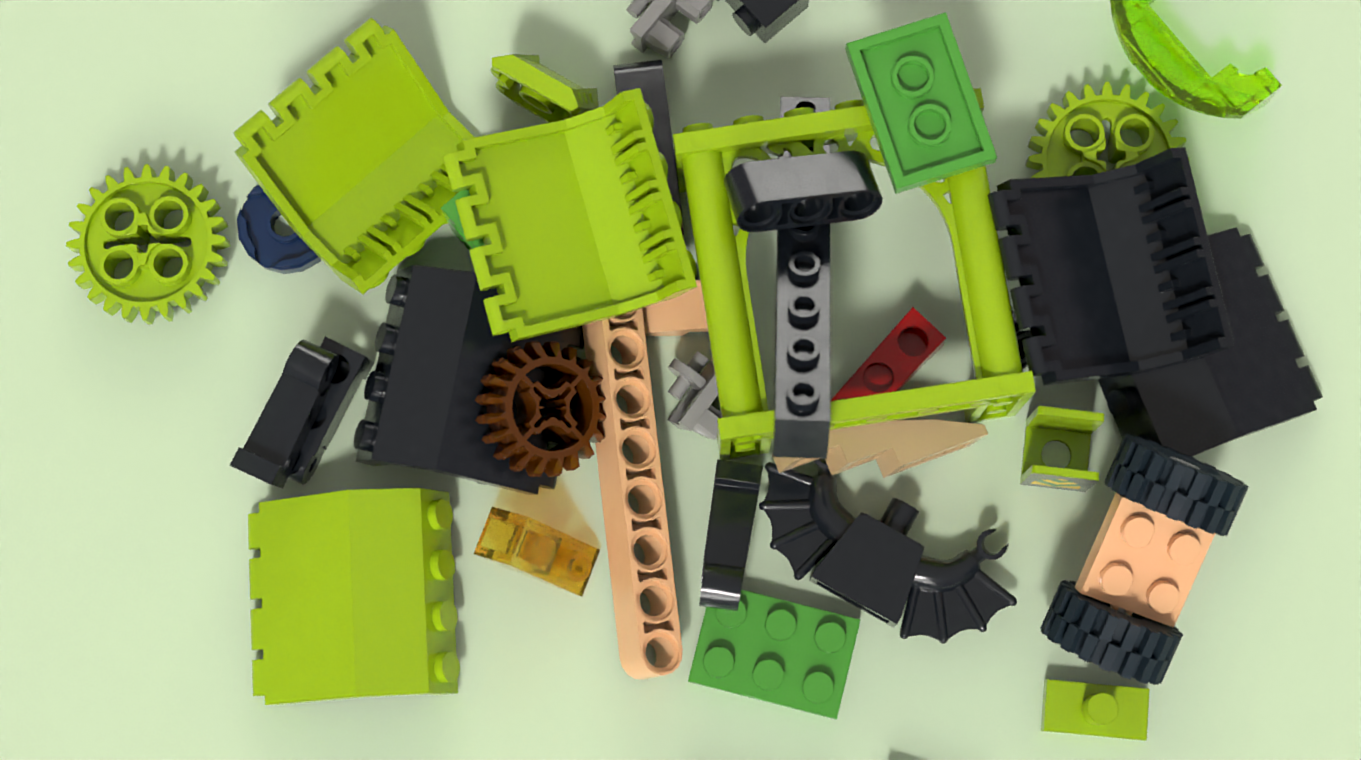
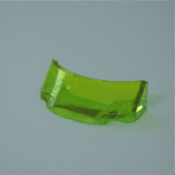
[1110,0,1282,119]

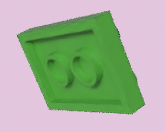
[845,12,997,194]
[688,590,861,720]

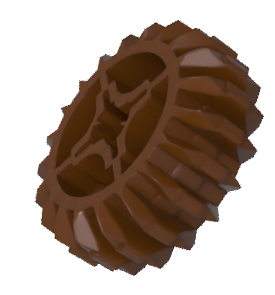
[475,340,607,477]

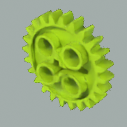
[1025,82,1190,178]
[66,164,231,325]

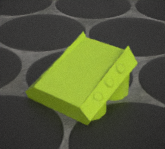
[490,54,599,123]

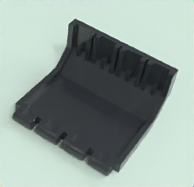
[988,147,1235,386]
[1097,227,1323,457]
[353,265,584,495]

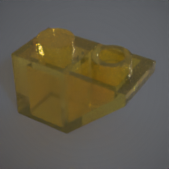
[473,507,600,597]

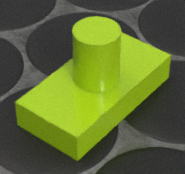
[1041,679,1150,741]

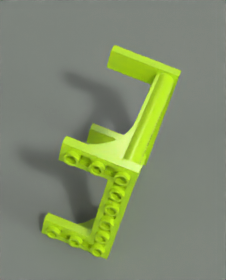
[673,88,1036,460]

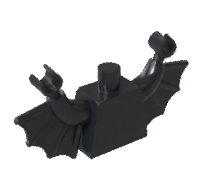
[759,459,1017,644]

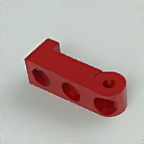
[830,307,946,401]

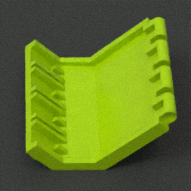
[233,18,474,294]
[443,88,697,342]
[248,488,460,705]

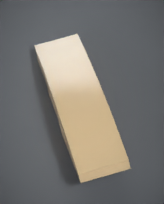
[772,419,988,478]

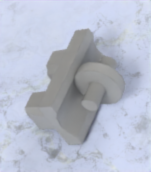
[626,0,712,59]
[667,351,722,440]

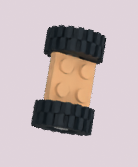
[1040,434,1249,685]

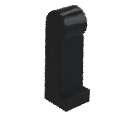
[288,336,375,485]
[229,340,339,488]
[699,459,763,611]

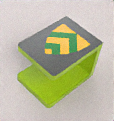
[1020,406,1105,492]

